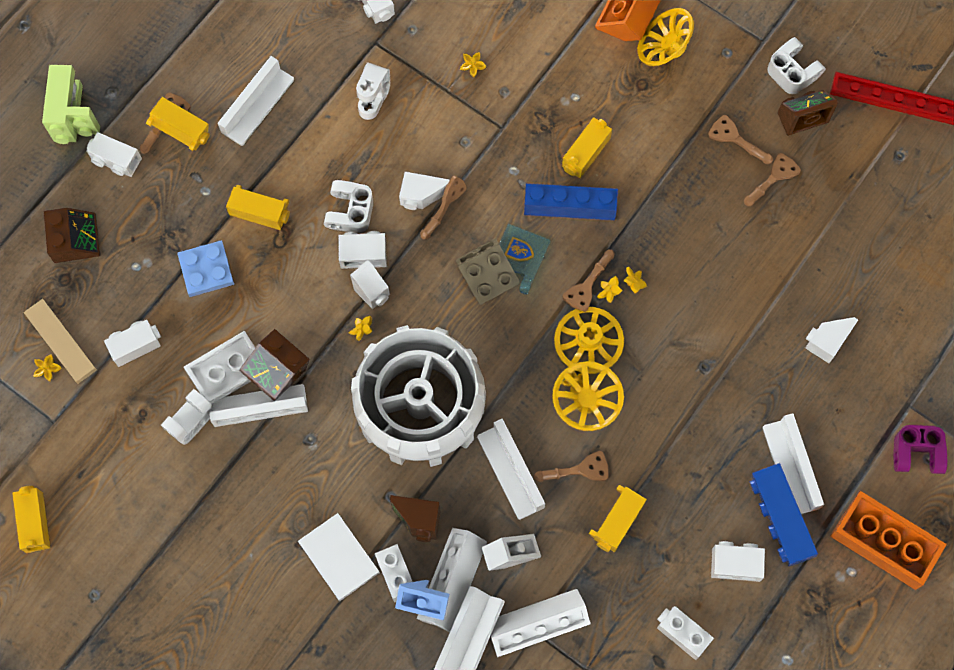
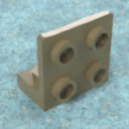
[456,238,520,305]

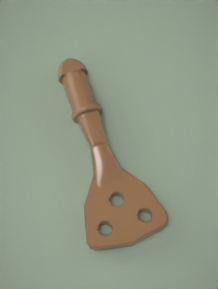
[139,93,191,154]
[708,115,773,164]
[744,153,801,206]
[420,175,467,240]
[562,249,615,312]
[534,451,608,482]

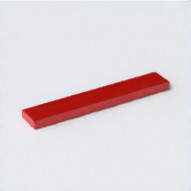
[830,72,954,125]

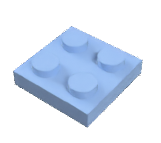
[178,240,234,297]

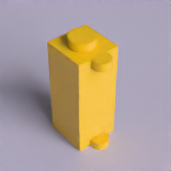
[146,97,210,151]
[562,117,612,179]
[226,185,290,230]
[589,485,647,552]
[12,486,50,553]

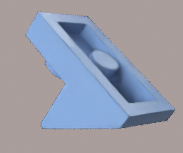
[395,580,450,620]

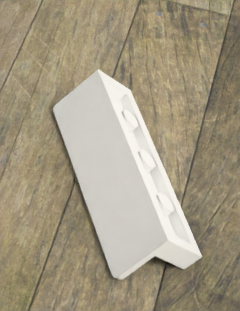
[217,56,294,146]
[210,384,308,427]
[763,413,824,514]
[477,419,545,520]
[417,528,487,632]
[434,586,505,670]
[491,589,590,657]

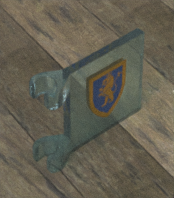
[499,224,551,295]

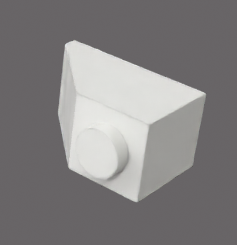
[399,172,450,210]
[350,260,390,309]
[805,317,858,363]
[482,534,541,571]

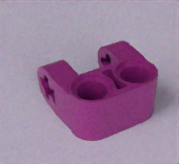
[893,425,947,474]

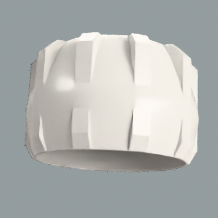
[351,325,486,467]

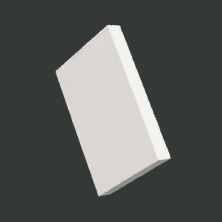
[184,331,256,405]
[298,513,380,601]

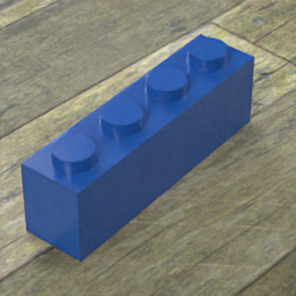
[524,184,618,220]
[749,463,818,567]

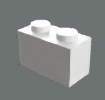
[339,231,387,269]
[711,541,765,582]

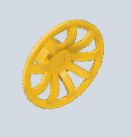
[637,8,694,66]
[554,307,624,374]
[552,361,624,431]

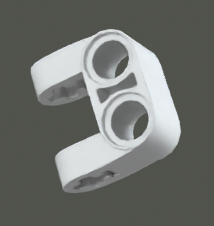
[767,37,826,94]
[356,62,390,120]
[324,180,373,233]
[161,389,213,445]

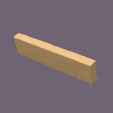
[23,299,97,384]

